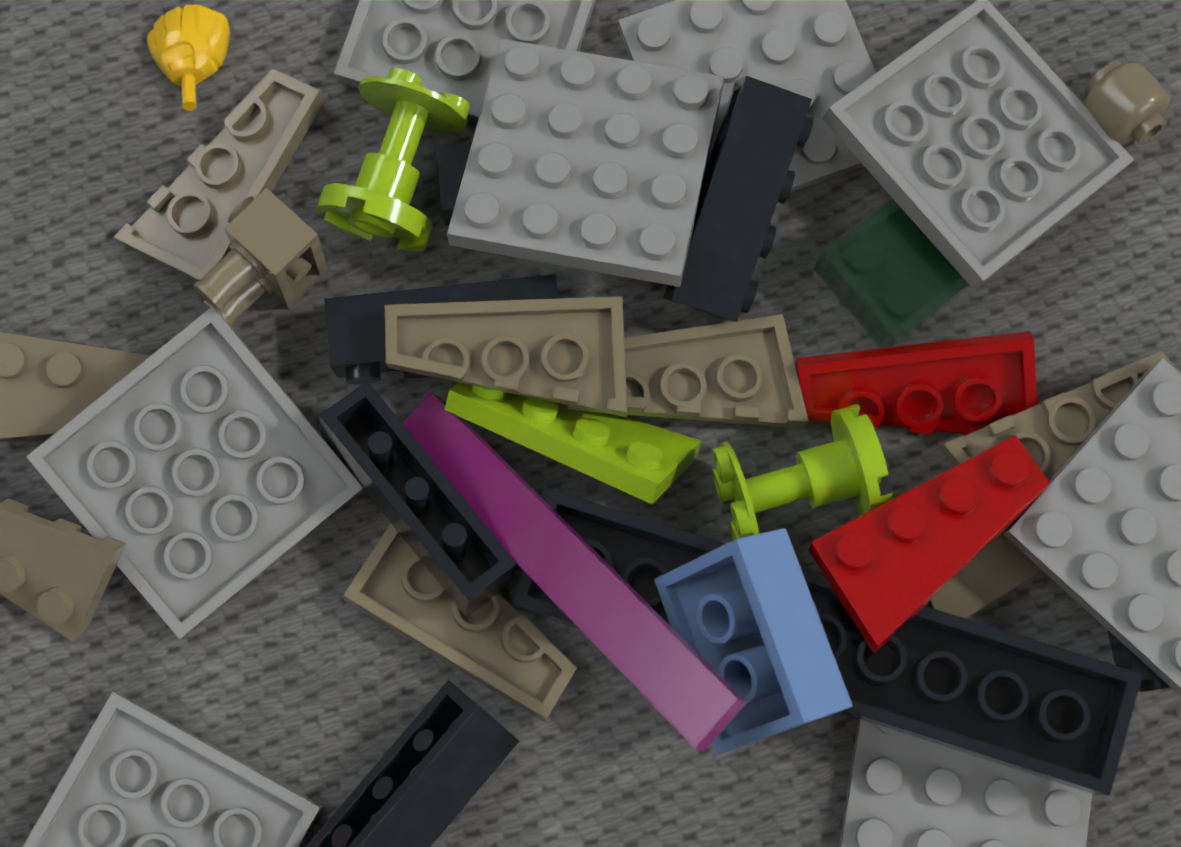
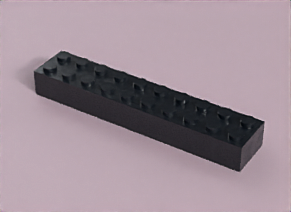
[512,489,1143,796]

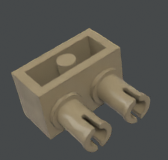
[193,187,328,327]

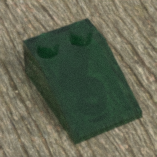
[813,199,971,348]

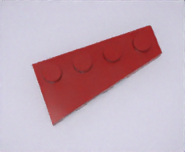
[796,331,1038,435]
[809,435,1050,653]

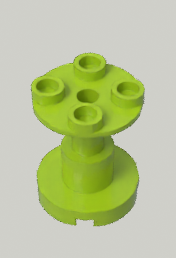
[316,67,471,252]
[712,404,893,540]

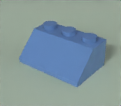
[654,528,853,755]

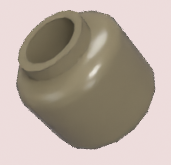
[1084,61,1170,146]

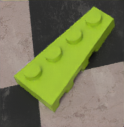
[444,383,702,504]

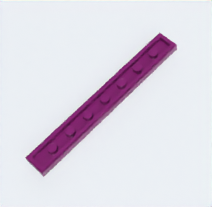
[403,391,747,752]

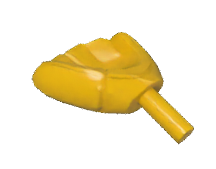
[147,4,231,111]

